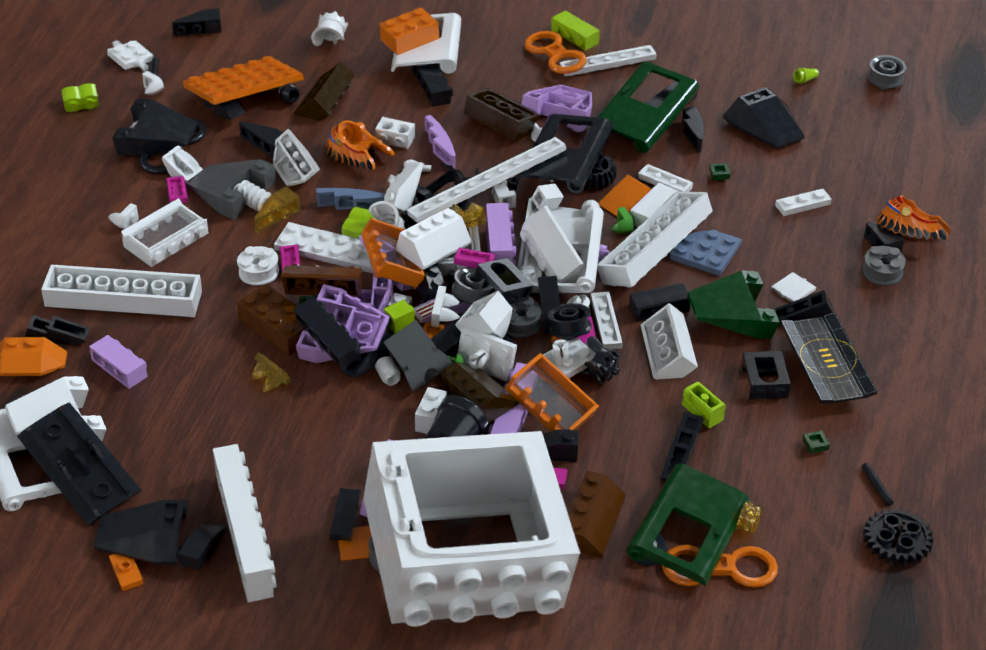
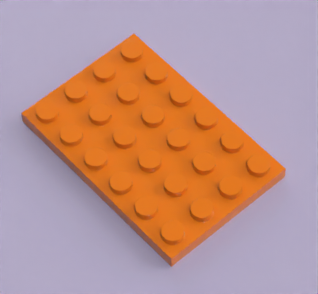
[183,56,304,105]

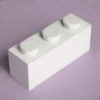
[630,183,677,227]

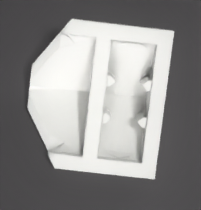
[161,146,203,183]

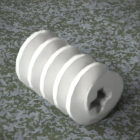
[233,180,271,214]

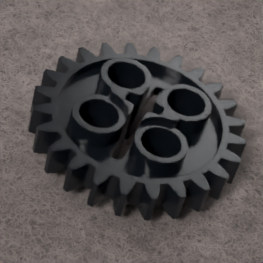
[863,507,934,566]

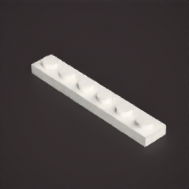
[559,45,657,76]

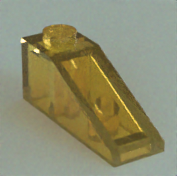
[254,186,300,233]

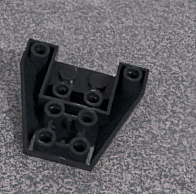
[723,87,805,149]
[94,500,189,564]

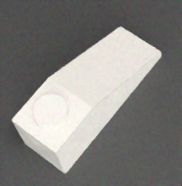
[384,162,424,214]

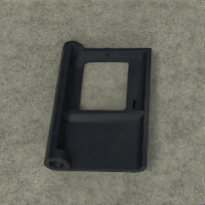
[516,114,613,194]

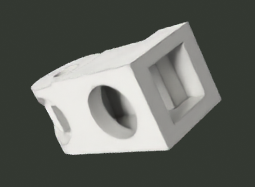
[492,180,516,208]

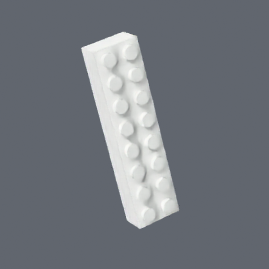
[597,191,713,287]
[41,265,202,317]
[213,444,277,602]

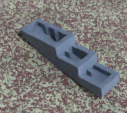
[316,188,385,210]

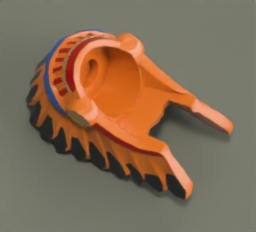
[325,121,395,170]
[876,195,951,241]

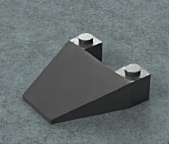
[187,159,276,220]

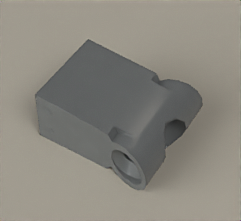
[384,320,453,392]

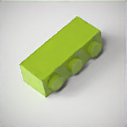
[551,10,600,51]

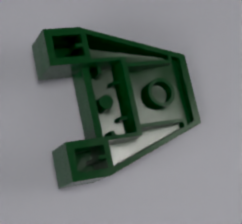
[687,270,780,339]

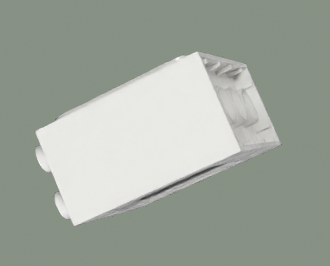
[364,431,580,626]

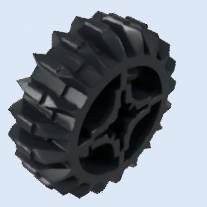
[585,153,617,190]

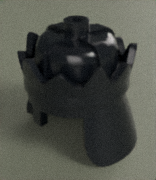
[579,336,621,385]

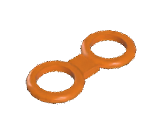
[524,31,587,74]
[661,545,778,588]

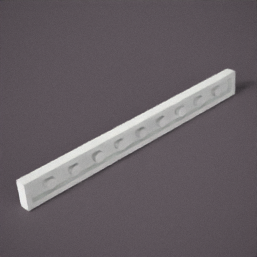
[407,137,566,223]

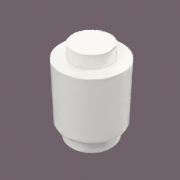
[375,357,400,386]

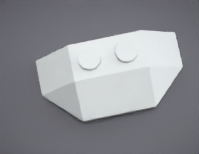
[273,129,320,187]

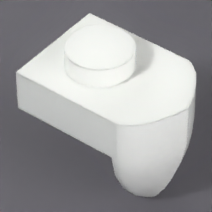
[142,71,164,95]
[108,203,139,229]

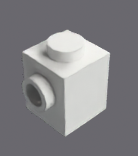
[532,184,564,210]

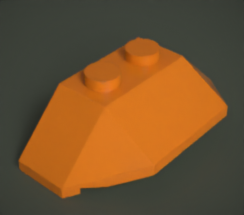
[0,337,67,376]

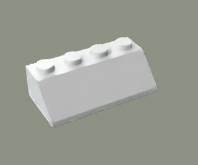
[520,206,583,283]
[396,208,472,270]
[641,303,698,380]

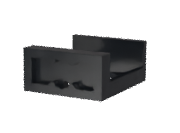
[415,162,464,202]
[473,258,534,304]
[741,351,791,400]

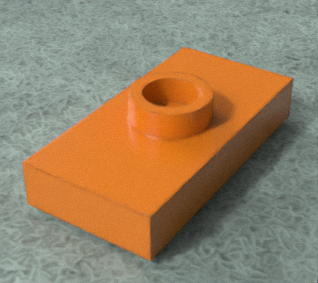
[109,554,143,592]

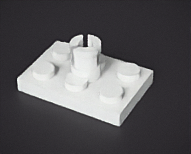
[457,325,517,382]
[539,337,596,382]

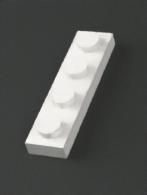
[590,292,623,349]

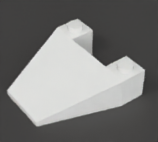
[5,376,106,441]

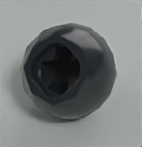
[279,83,300,104]

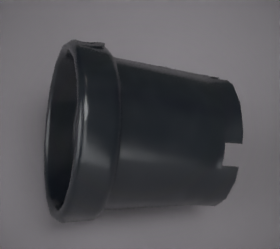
[424,395,488,439]

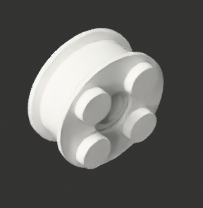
[237,246,280,286]

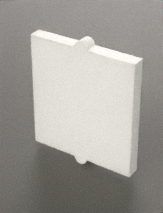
[771,272,816,302]

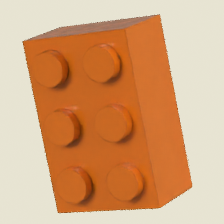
[379,7,439,55]

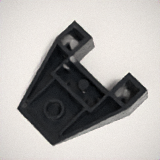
[112,98,198,155]

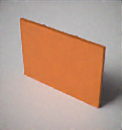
[598,175,652,217]
[338,526,372,561]

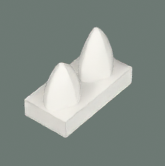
[431,285,460,327]

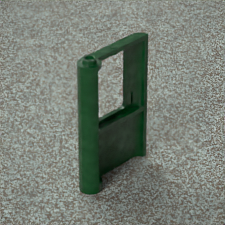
[597,62,699,153]
[626,464,750,586]

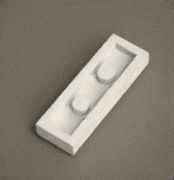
[638,164,693,192]
[775,189,832,216]

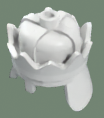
[311,11,348,46]
[369,201,406,246]

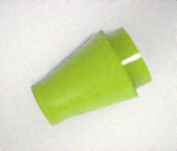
[793,68,819,84]

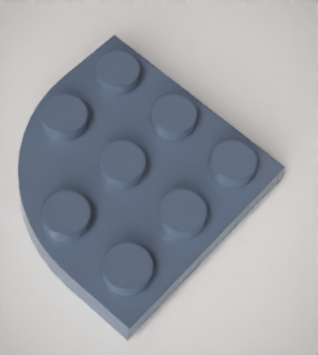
[670,230,742,276]

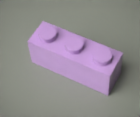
[89,335,147,389]

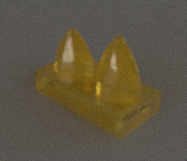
[451,203,487,228]
[253,352,292,392]

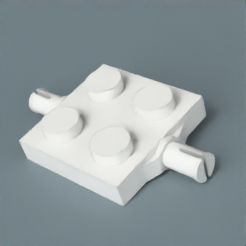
[107,40,153,71]

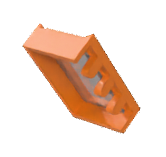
[361,218,425,290]
[505,353,599,431]

